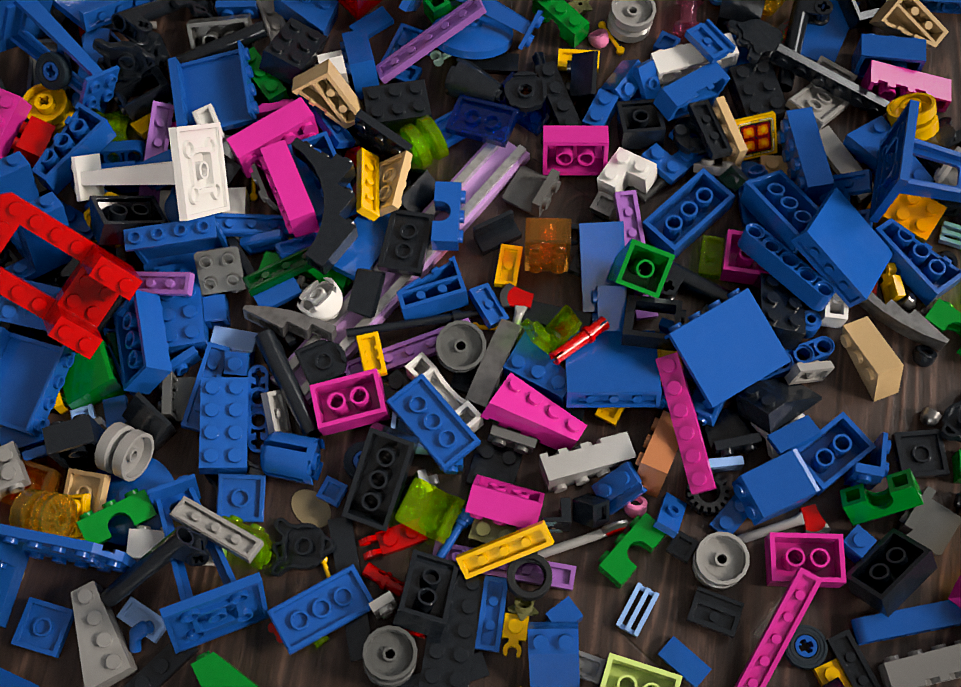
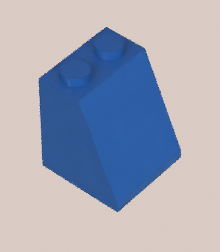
[732,448,820,526]

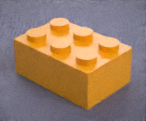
[866,194,947,243]

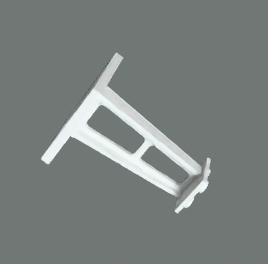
[71,122,230,221]

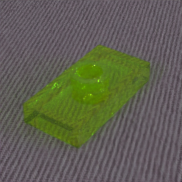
[698,235,725,280]

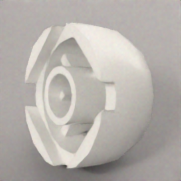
[297,277,343,321]

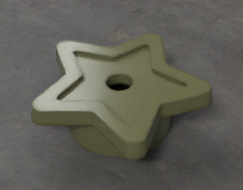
[568,0,593,15]
[507,597,539,621]

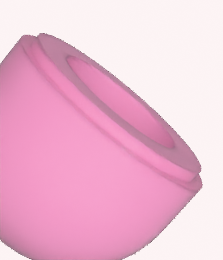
[588,29,609,48]
[624,496,648,518]

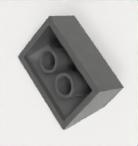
[186,14,254,49]

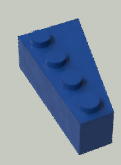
[32,102,117,195]
[874,218,961,307]

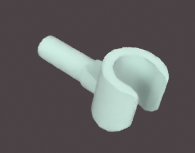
[430,50,451,66]

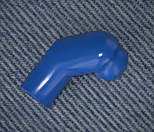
[129,620,155,653]

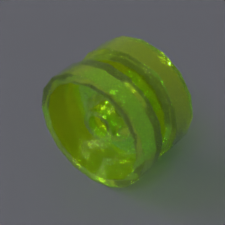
[399,114,449,169]

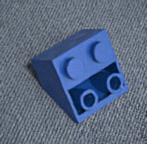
[601,59,642,101]

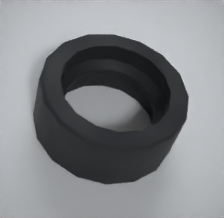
[507,553,552,601]

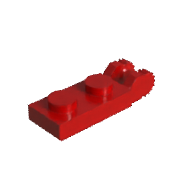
[358,517,428,561]

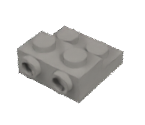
[0,441,31,501]

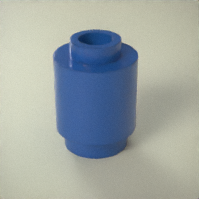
[804,310,822,339]

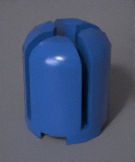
[260,431,325,485]

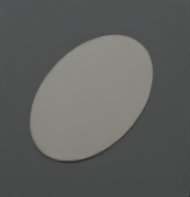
[291,489,331,528]

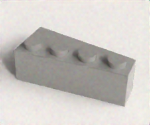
[538,432,637,493]
[71,581,139,687]
[877,640,961,687]

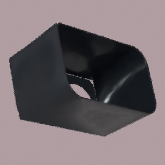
[347,268,386,318]

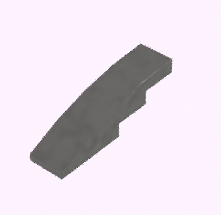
[858,292,949,351]
[243,305,337,342]
[465,319,523,408]

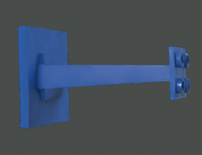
[0,0,120,109]
[399,0,545,50]
[868,99,961,223]
[147,474,269,654]

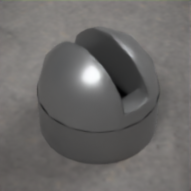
[896,290,917,310]
[920,407,942,427]

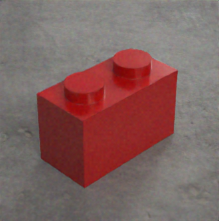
[11,115,56,167]

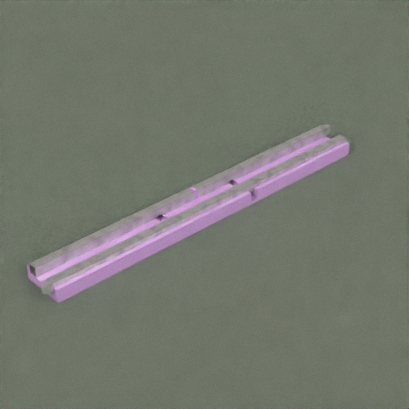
[270,127,530,405]

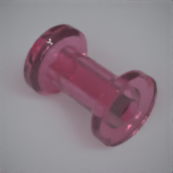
[673,0,704,39]

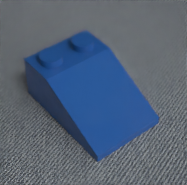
[528,622,580,687]

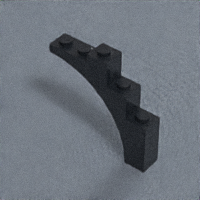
[291,137,358,276]

